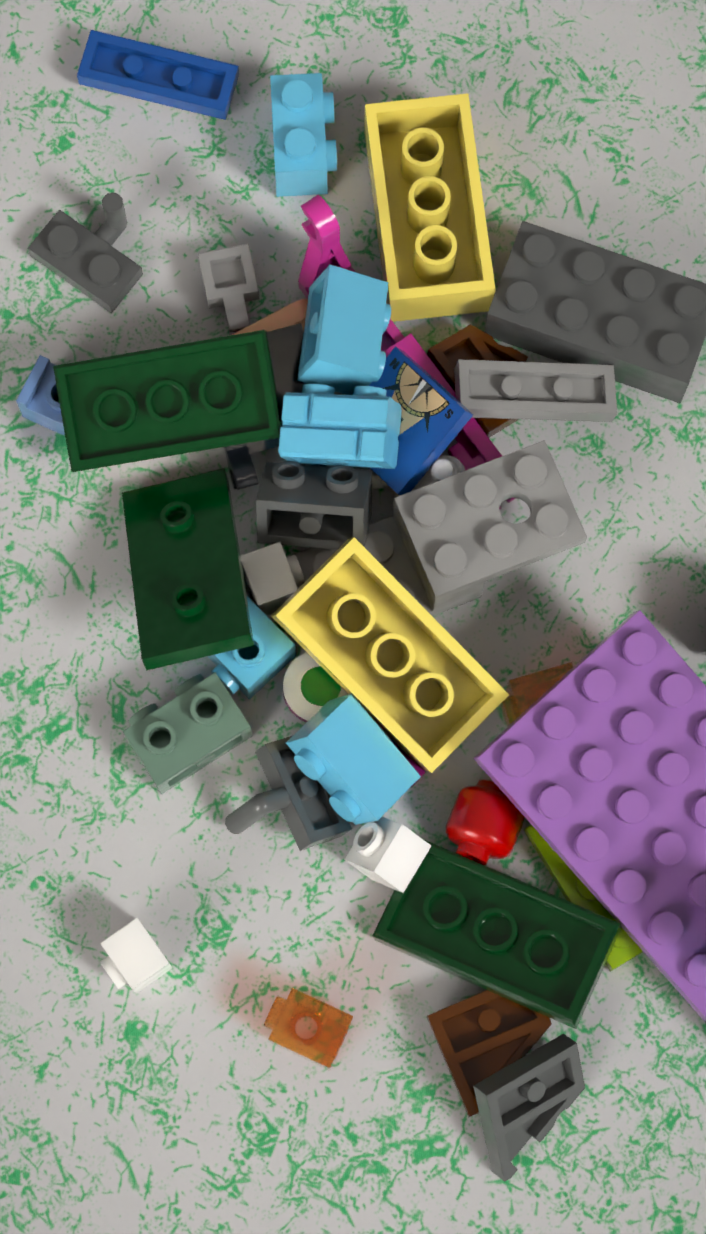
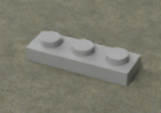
[454,359,617,422]

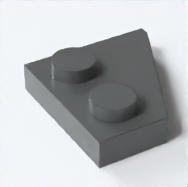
[474,1034,585,1182]

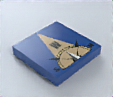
[369,346,473,495]

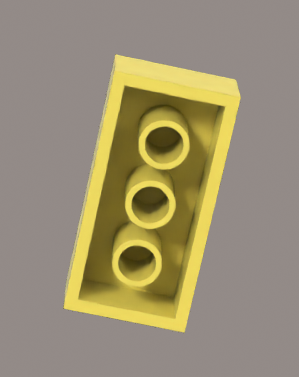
[364,93,495,322]
[271,537,509,773]

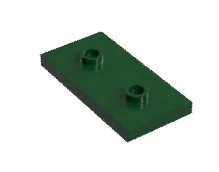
[53,330,282,472]
[122,468,254,671]
[372,839,621,1029]

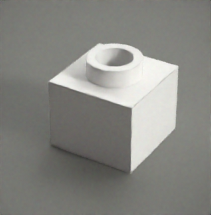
[241,542,305,615]
[344,817,431,893]
[100,918,172,994]

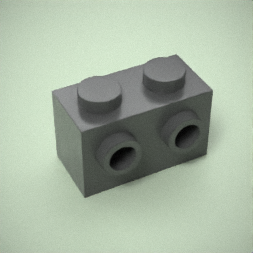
[256,461,372,549]

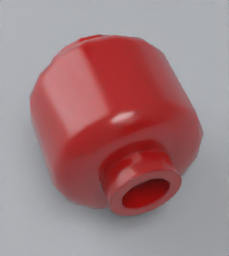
[445,780,525,865]

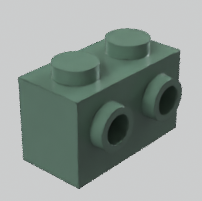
[123,672,253,794]

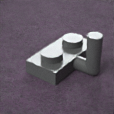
[28,193,143,314]
[225,736,352,851]

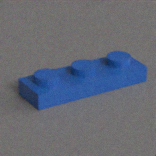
[77,30,239,120]

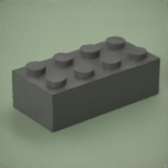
[484,221,706,403]

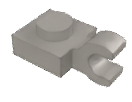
[198,244,260,335]

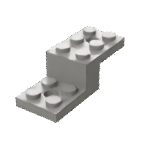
[295,440,587,616]

